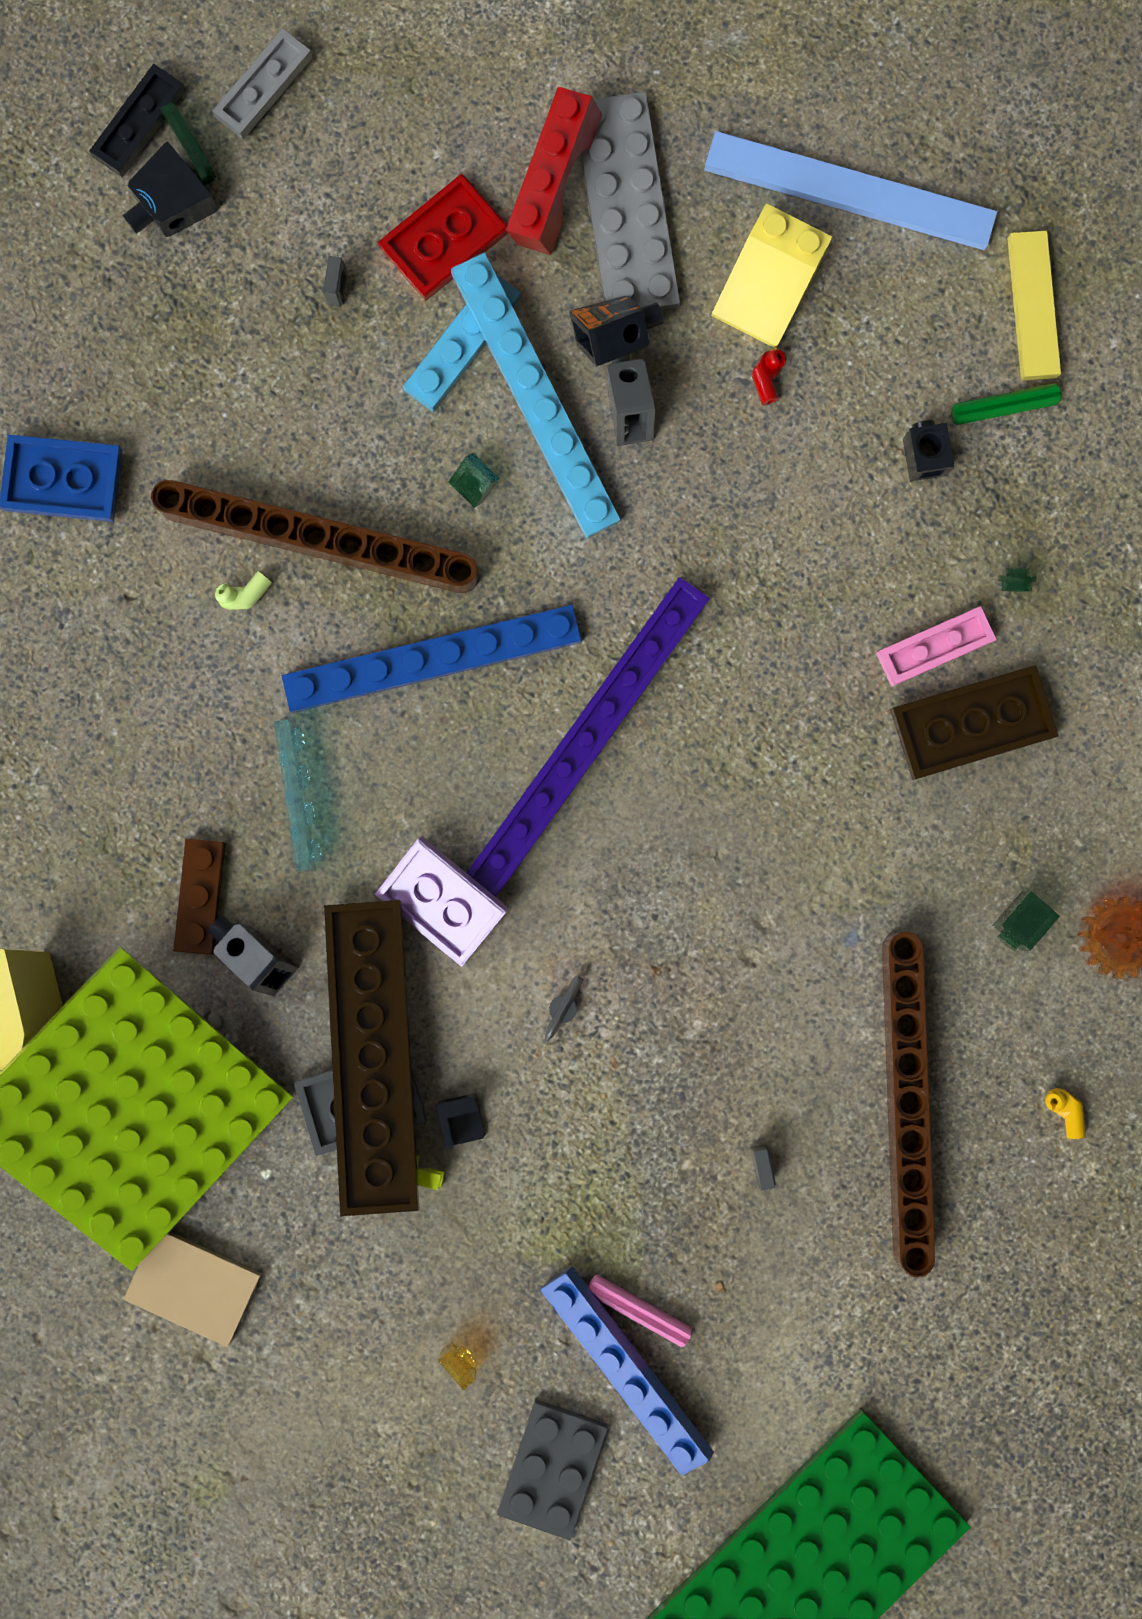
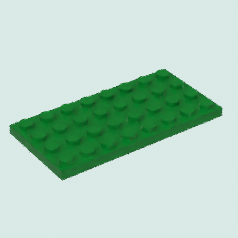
[646,1409,971,1619]

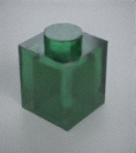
[992,891,1060,951]

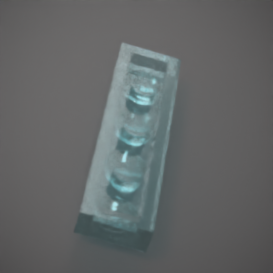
[274,719,321,873]

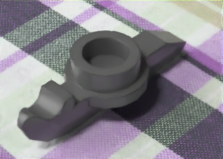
[544,975,584,1043]

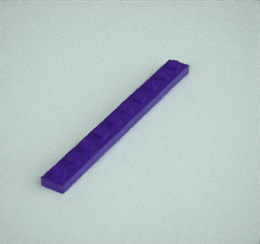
[467,577,710,897]

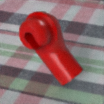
[752,348,787,406]

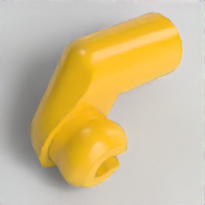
[1045,1088,1086,1139]

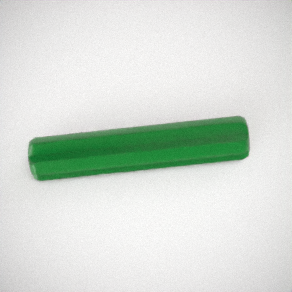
[951,383,1062,425]

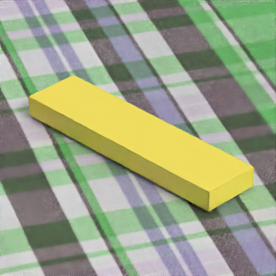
[1007,231,1061,381]

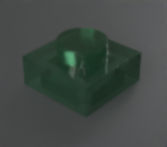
[448,452,500,508]

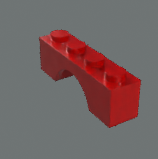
[506,87,602,255]

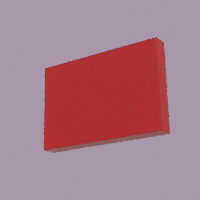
[377,173,508,301]

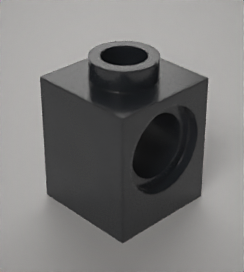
[903,420,954,482]

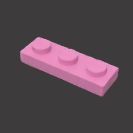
[876,606,996,687]

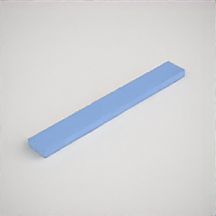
[704,131,997,250]

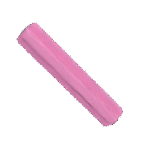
[588,1275,693,1347]

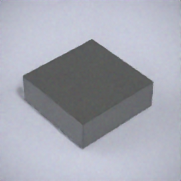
[323,256,347,307]
[750,1145,776,1190]

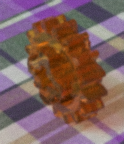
[1077,897,1142,979]

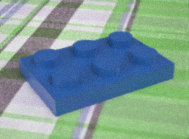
[0,434,123,522]

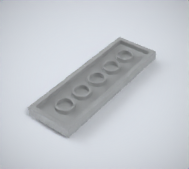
[581,92,680,311]

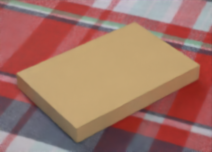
[123,1231,262,1347]

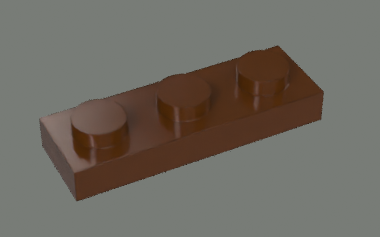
[173,838,226,955]

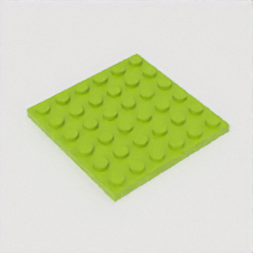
[0,946,293,1272]

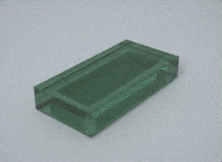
[160,102,216,186]

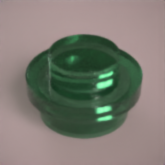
[998,568,1037,592]

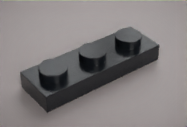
[89,63,186,178]

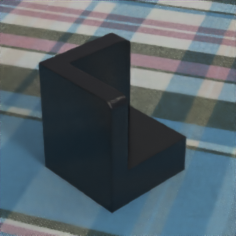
[436,1093,485,1150]

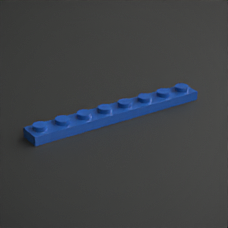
[281,605,581,713]

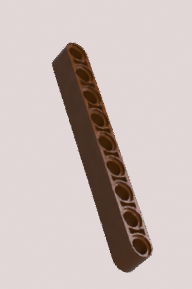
[151,480,479,593]
[882,931,935,1278]

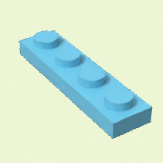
[403,274,521,413]

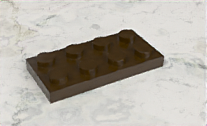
[890,665,1059,781]

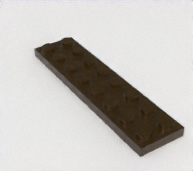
[324,900,420,1217]

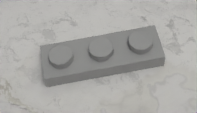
[212,28,313,139]

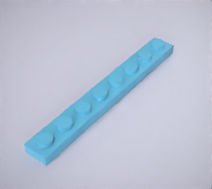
[451,252,620,539]

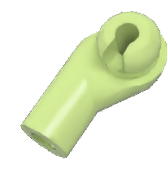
[215,571,272,610]

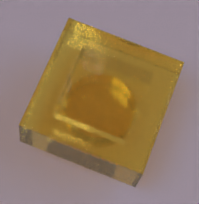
[438,1342,477,1391]

